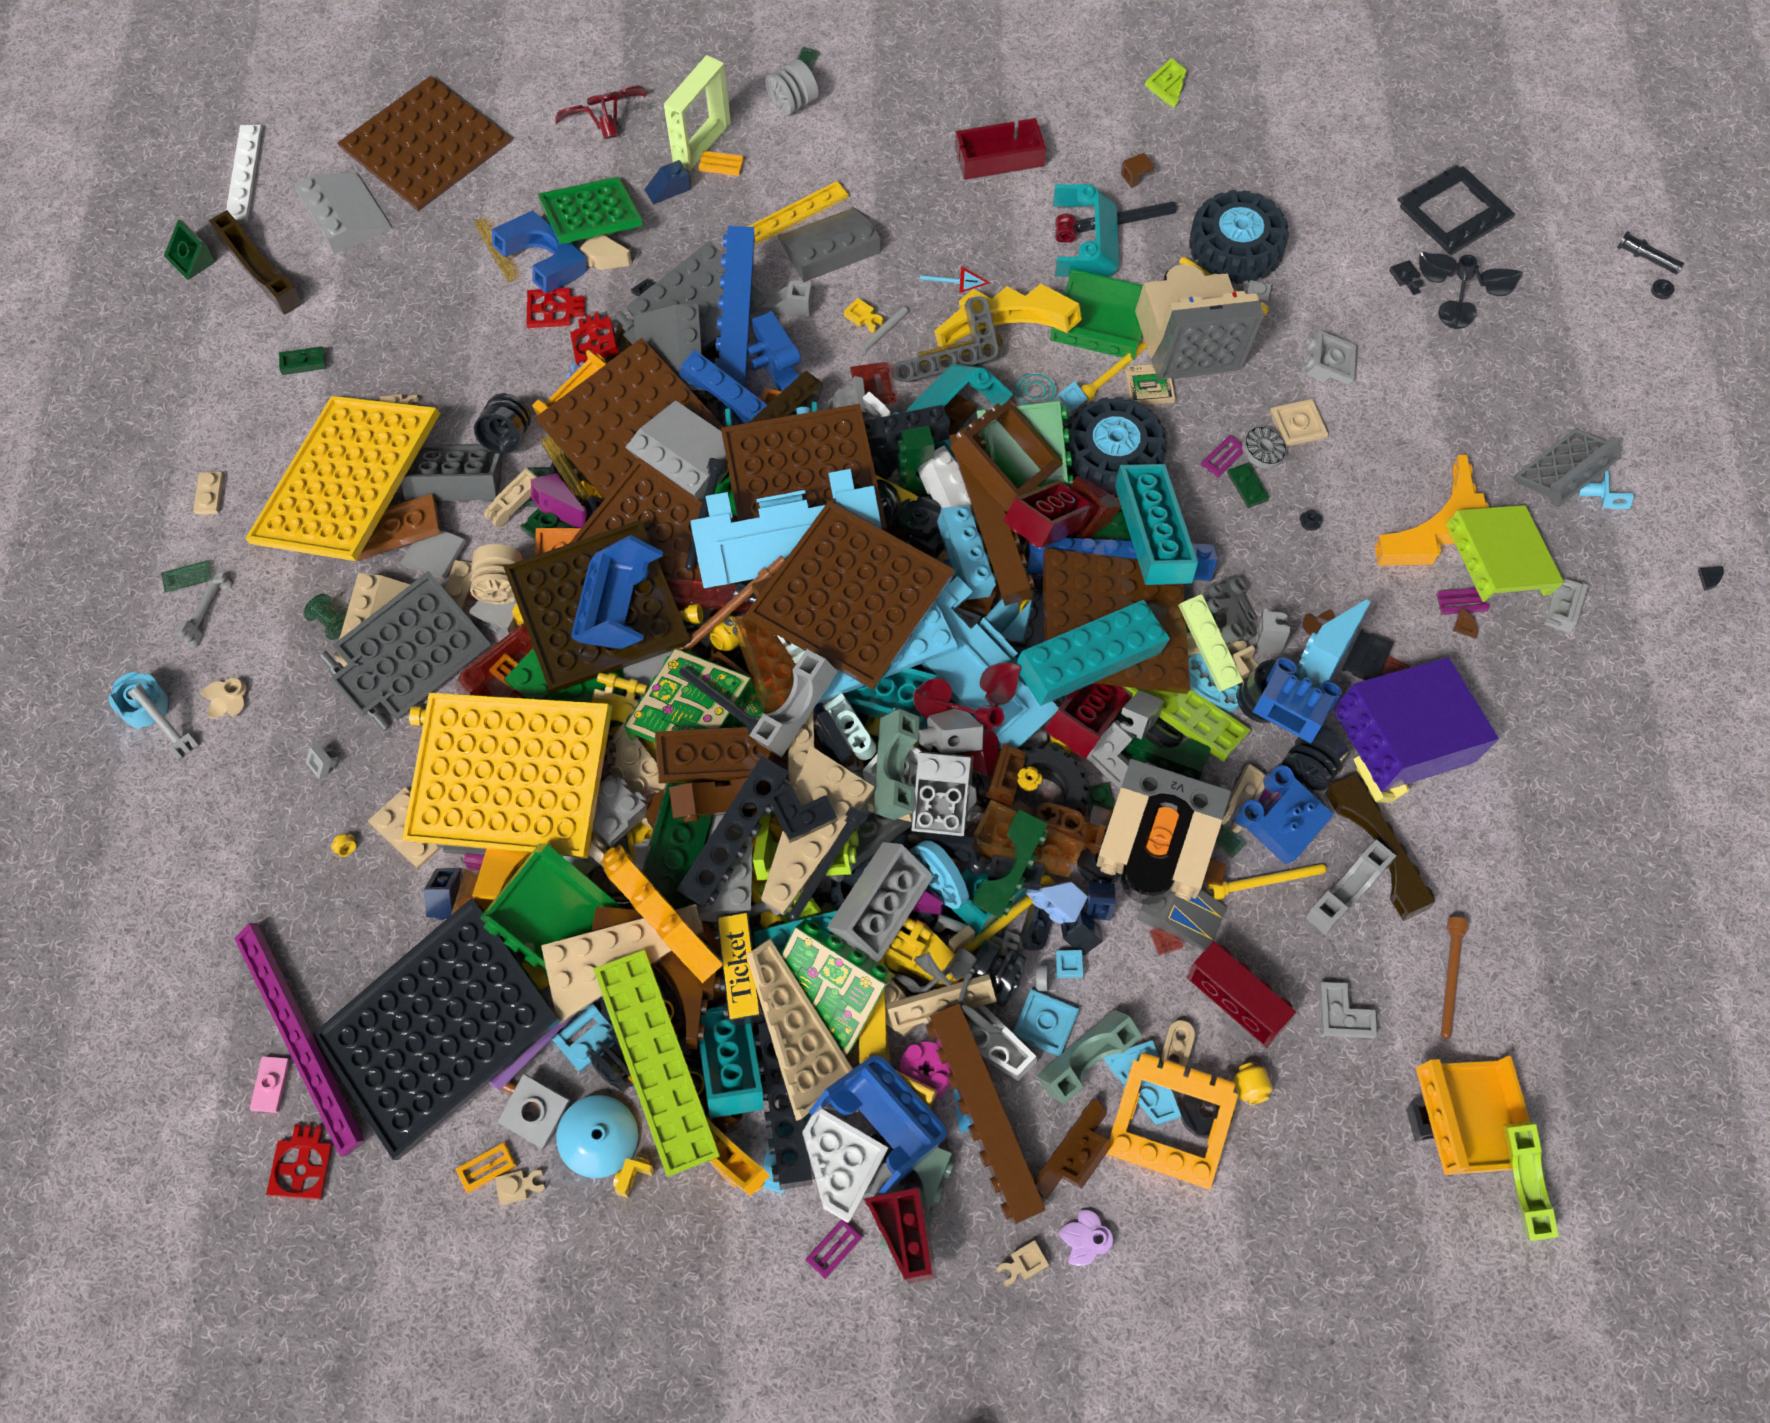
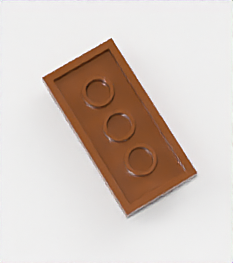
[353,493,441,562]

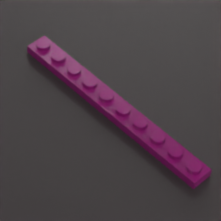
[234,923,364,1157]

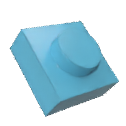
[1056,381,1088,412]
[1055,950,1083,979]

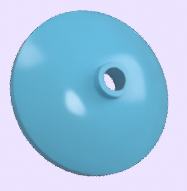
[556,1095,638,1178]

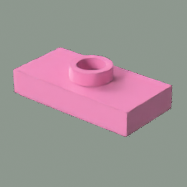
[250,1057,290,1113]

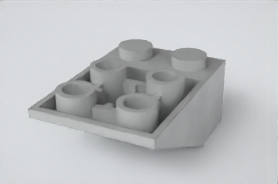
[912,751,974,836]

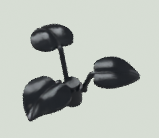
[1419,251,1522,329]

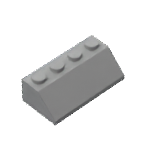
[827,842,934,962]

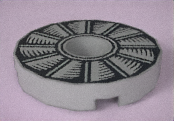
[1242,426,1287,469]

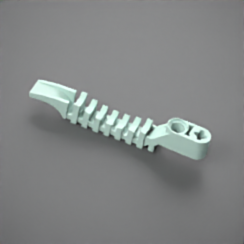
[777,635,876,760]

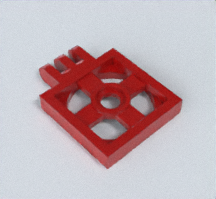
[526,288,586,328]
[570,311,619,366]
[266,1124,333,1200]

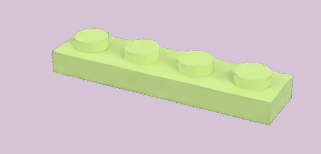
[1178,594,1243,692]

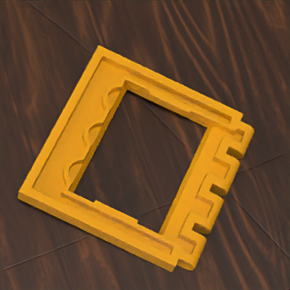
[1107,1052,1238,1190]

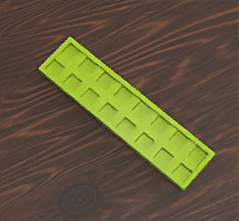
[1124,687,1251,762]
[593,950,720,1177]

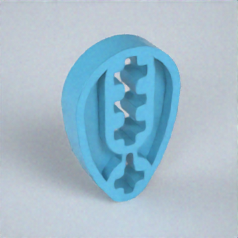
[1188,653,1239,712]
[909,841,969,909]

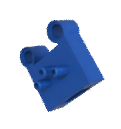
[747,311,801,392]
[1253,658,1341,743]
[1233,765,1334,864]

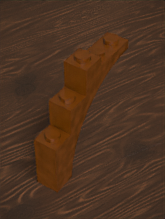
[592,907,721,1050]

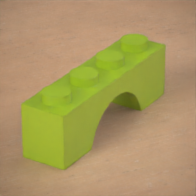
[1502,1120,1559,1241]

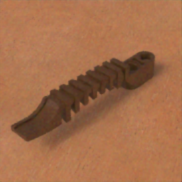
[1033,802,1226,886]

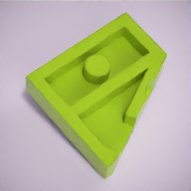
[1145,58,1186,108]

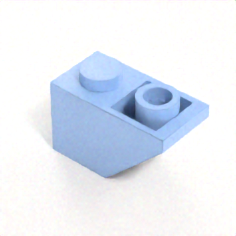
[1025,882,1088,924]

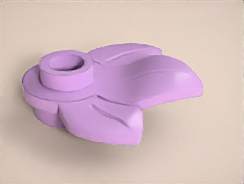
[1059,1210,1114,1266]

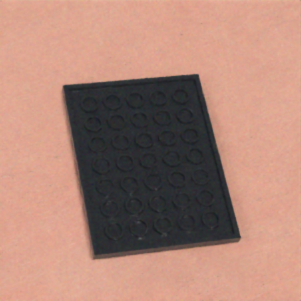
[312,898,562,1160]

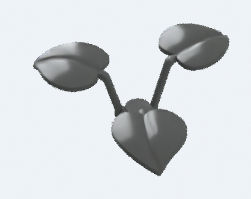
[895,948,1004,1033]

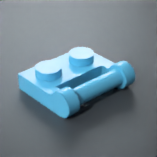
[551,1003,612,1073]

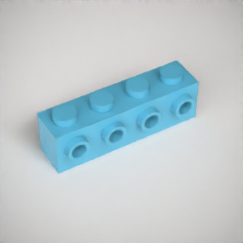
[937,505,996,600]

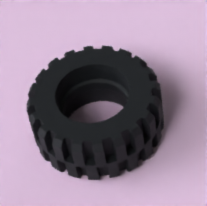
[996,745,1089,845]

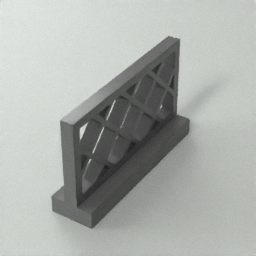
[1514,429,1621,507]

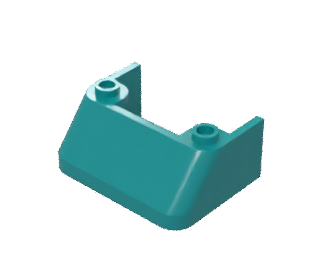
[1052,184,1119,277]
[905,364,1013,458]

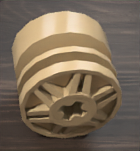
[470,544,523,604]

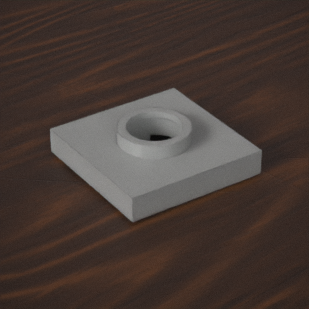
[497,1074,571,1149]

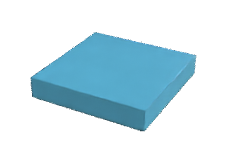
[1013,989,1079,1057]

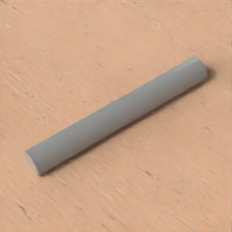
[859,306,908,353]

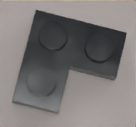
[766,784,838,843]

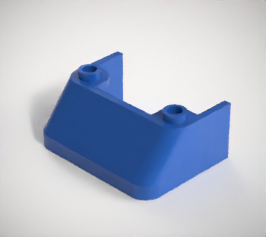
[572,535,663,649]
[809,1056,947,1195]

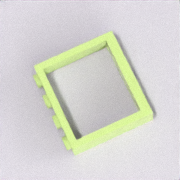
[664,55,731,171]

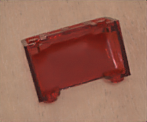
[455,623,533,697]

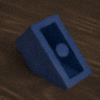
[644,160,691,205]
[424,868,461,920]
[1085,880,1116,921]

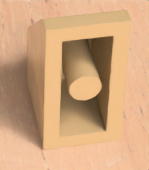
[580,235,632,270]

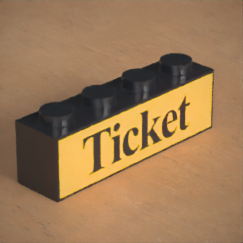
[714,912,765,1026]

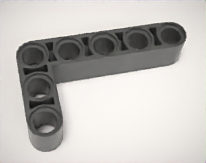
[891,296,998,382]

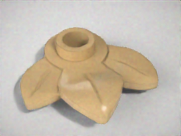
[200,678,247,718]

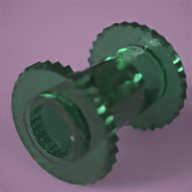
[303,593,347,640]

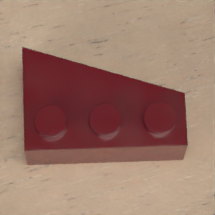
[864,1188,937,1284]

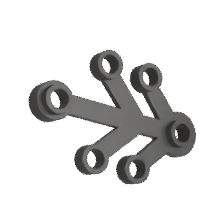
[1206,575,1256,643]

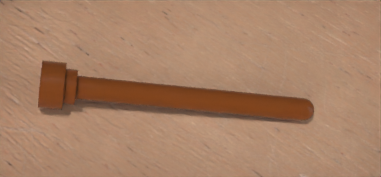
[1441,917,1469,1039]

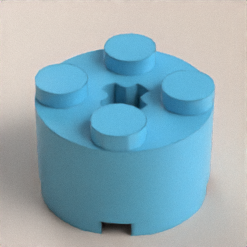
[109,672,169,728]

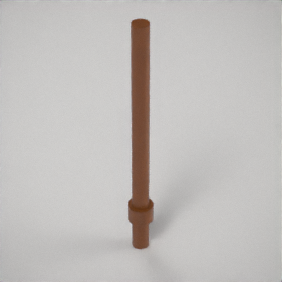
[678,555,785,653]

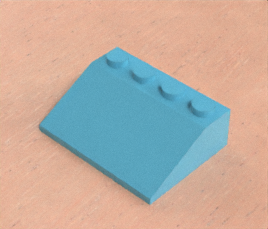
[1296,599,1371,688]

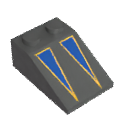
[1137,889,1227,950]

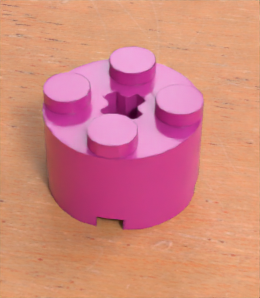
[900,1042,950,1101]

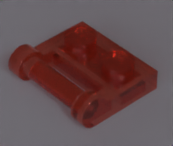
[850,362,897,405]

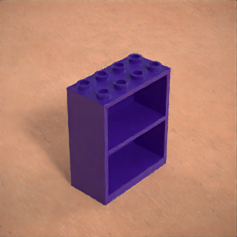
[1333,657,1499,792]

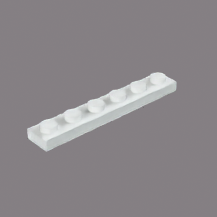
[226,124,262,224]

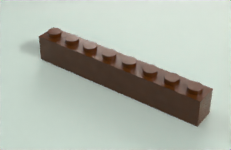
[949,433,1035,606]
[925,1004,1046,1224]

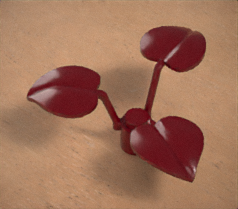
[555,85,647,139]
[913,663,1021,777]

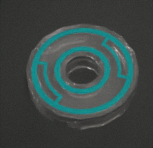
[1013,372,1057,405]

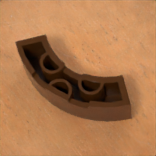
[669,777,771,823]

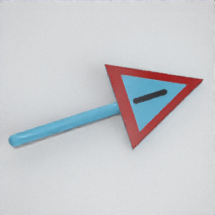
[920,266,991,293]

